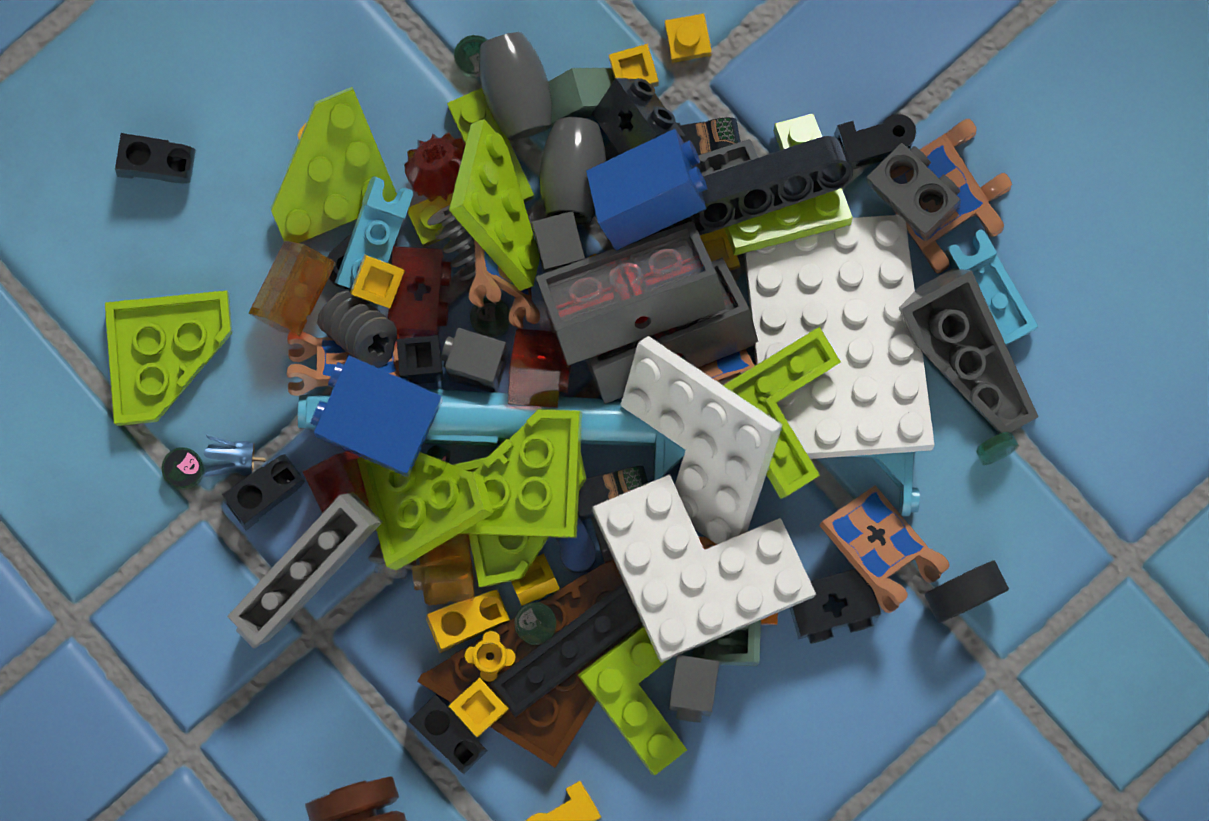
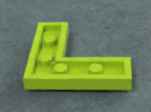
[407,88,535,248]
[724,114,853,256]
[723,327,841,499]
[578,624,687,776]

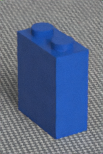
[586,129,707,250]
[310,355,443,477]

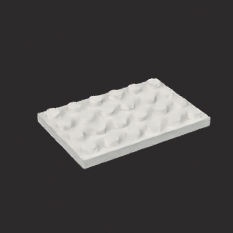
[744,215,934,459]

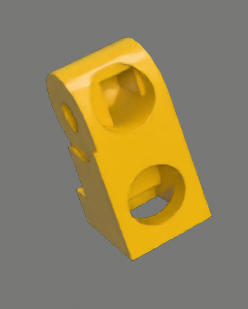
[426,590,510,654]
[526,781,602,821]

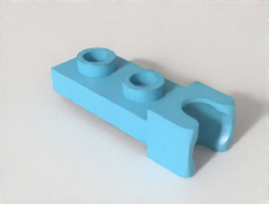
[335,176,413,289]
[945,230,1039,346]

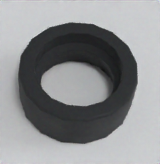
[925,560,1009,623]

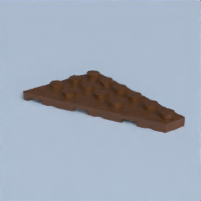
[417,560,643,768]

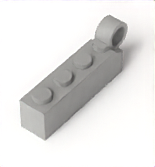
[227,492,383,649]

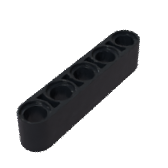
[659,136,853,236]

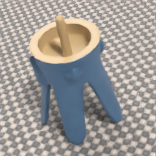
[203,434,266,477]

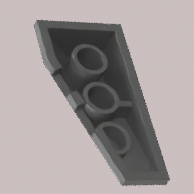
[899,268,1039,436]

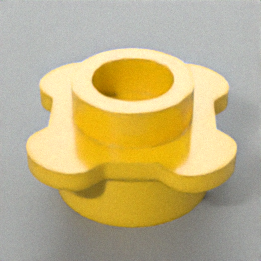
[465,631,515,682]

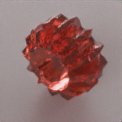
[404,132,466,202]

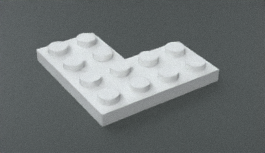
[621,336,782,544]
[592,475,816,663]

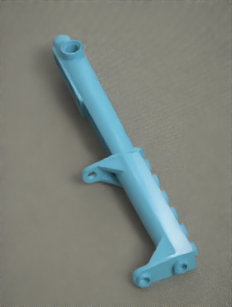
[298,388,920,516]

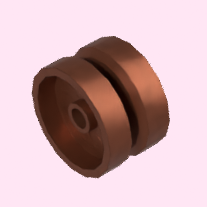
[304,776,407,821]

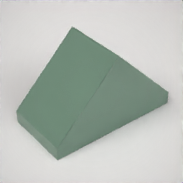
[548,68,615,128]
[693,620,761,666]

